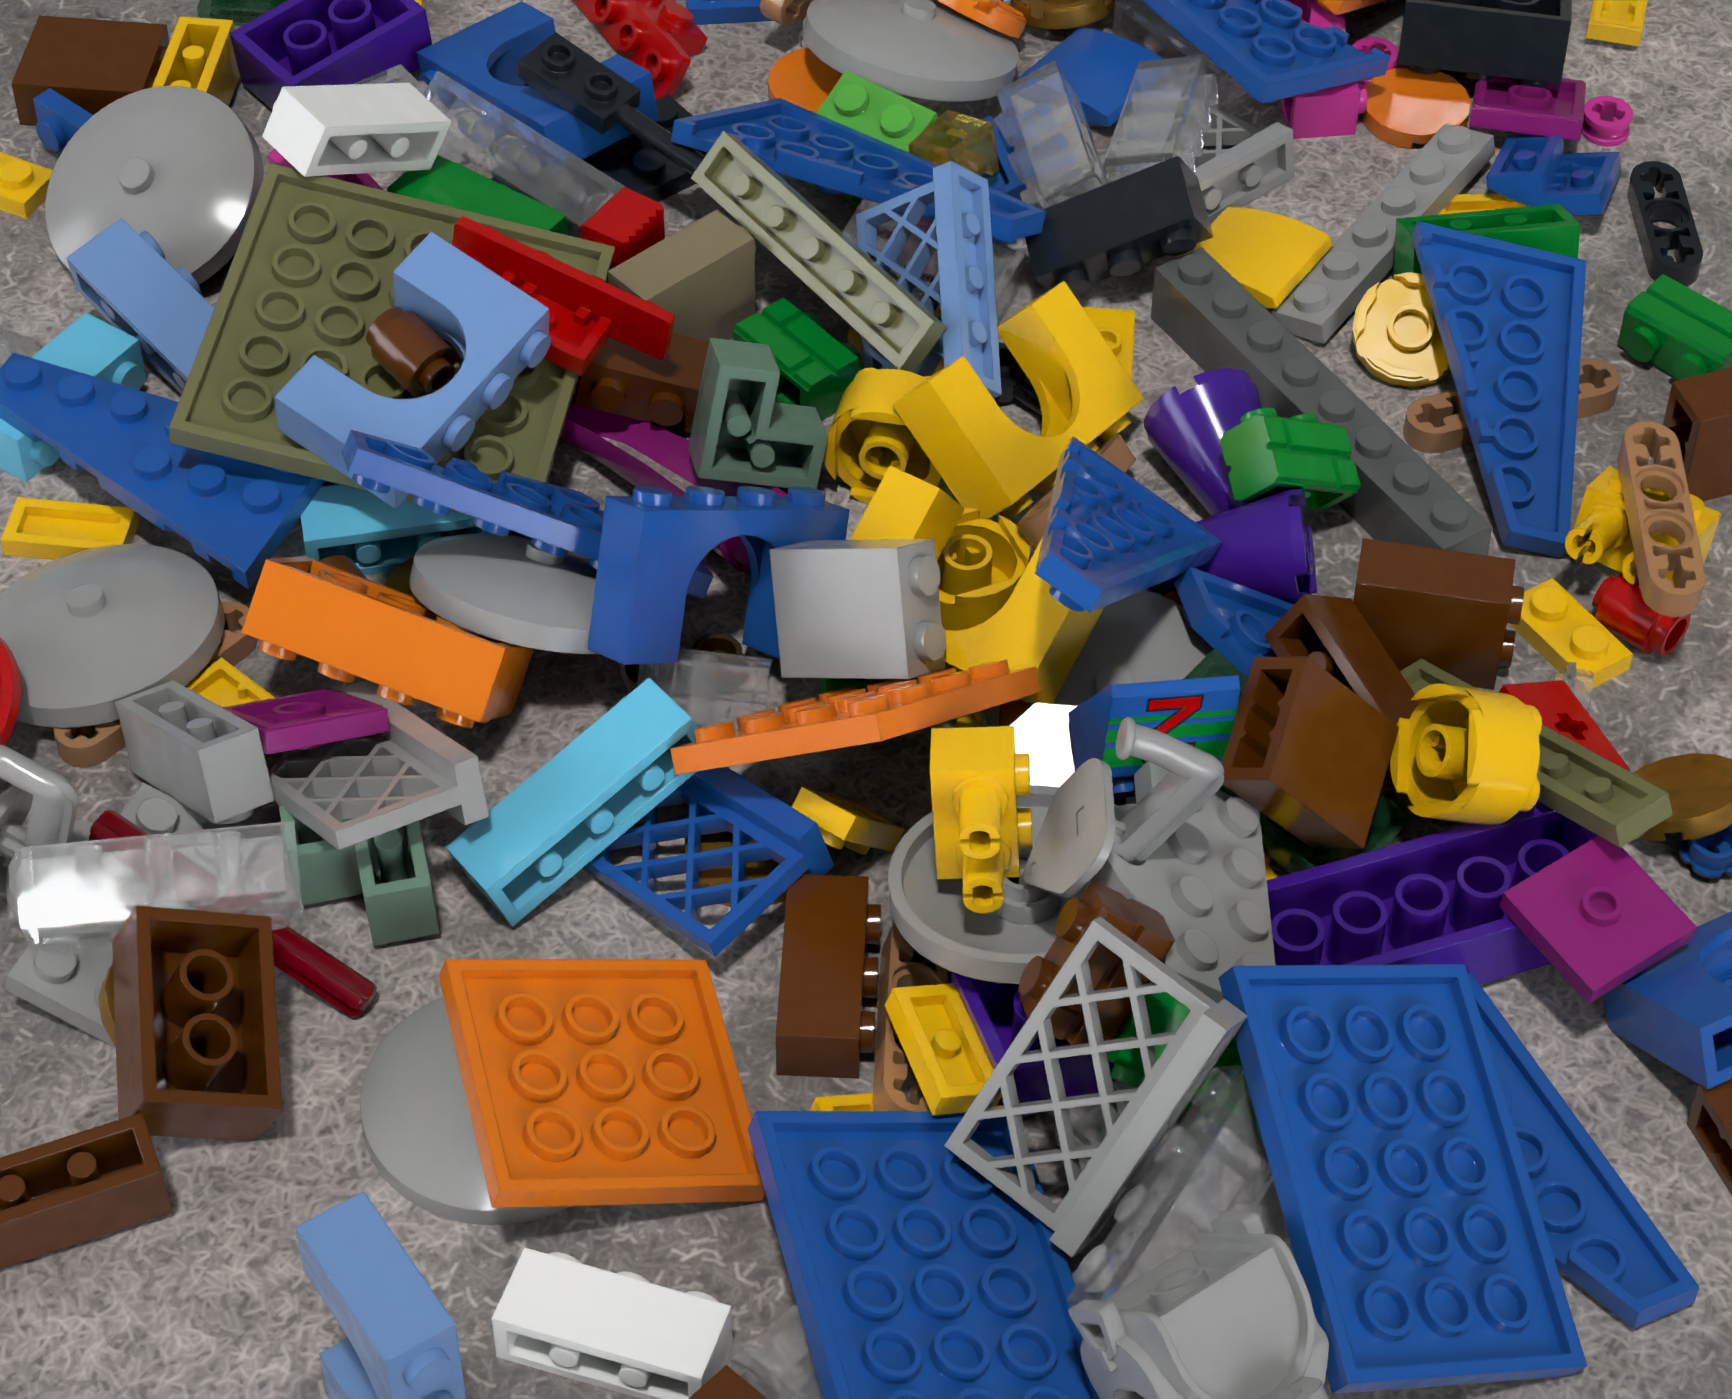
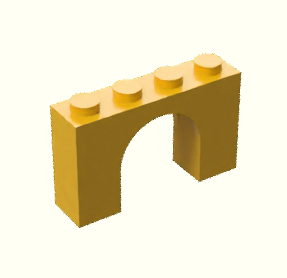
[892,281,1144,519]
[850,465,1104,707]

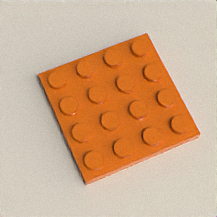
[670,659,1042,775]
[439,959,766,1208]

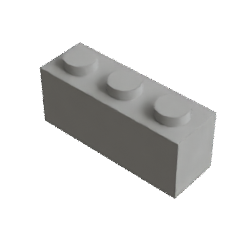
[115,680,275,824]

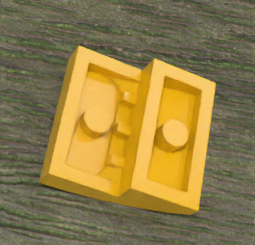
[1180,207,1333,308]

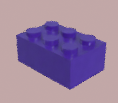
[229,0,432,110]

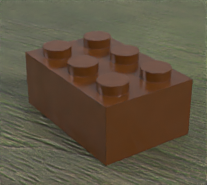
[112,905,282,1141]

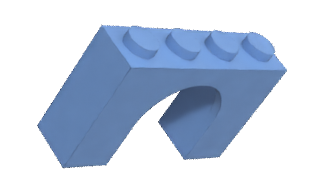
[274,232,551,509]
[295,1192,466,1399]

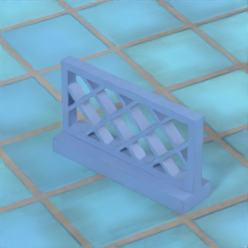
[856,161,1002,398]

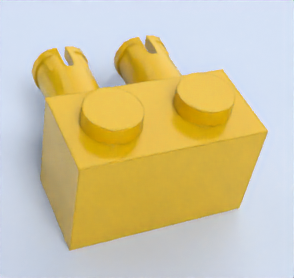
[1565,466,1722,588]
[930,726,1033,914]

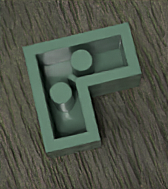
[688,338,828,489]
[279,797,440,946]

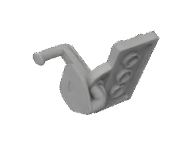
[1023,717,1276,1003]
[0,744,259,1048]

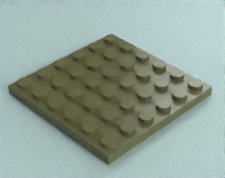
[169,163,615,516]

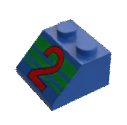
[1068,675,1240,799]

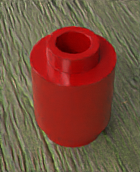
[1592,573,1691,657]

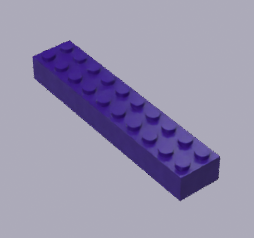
[951,804,1598,1117]

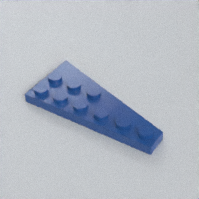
[1142,0,1391,103]
[671,98,1046,245]
[1411,221,1586,558]
[0,352,325,590]
[342,430,714,599]
[1035,436,1223,613]
[1468,973,1699,1329]

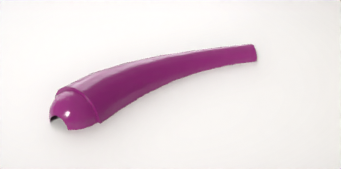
[560,393,787,574]

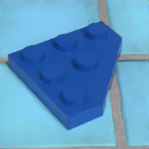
[1174,566,1294,680]

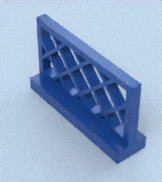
[583,767,834,957]

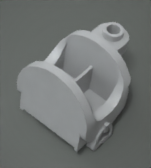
[1068,1211,1329,1399]

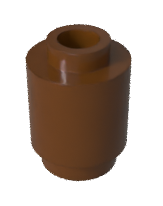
[366,307,456,396]

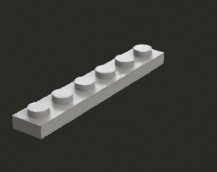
[1272,124,1495,344]

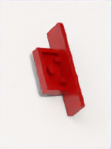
[573,0,708,99]
[452,216,675,376]

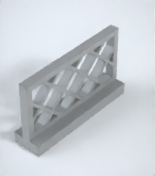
[1044,100,1295,225]
[264,681,489,850]
[944,916,1248,1257]

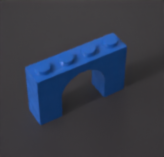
[417,1,659,175]
[587,486,850,665]
[1603,912,1732,1089]

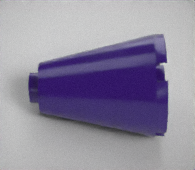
[1143,368,1262,516]
[1157,489,1317,604]

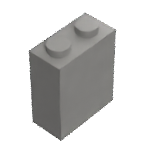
[769,539,946,679]

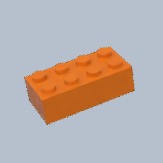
[241,556,534,728]

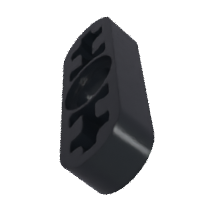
[1627,161,1703,287]

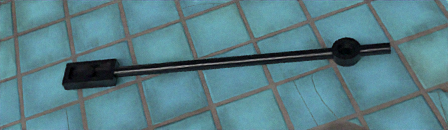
[518,32,1042,416]

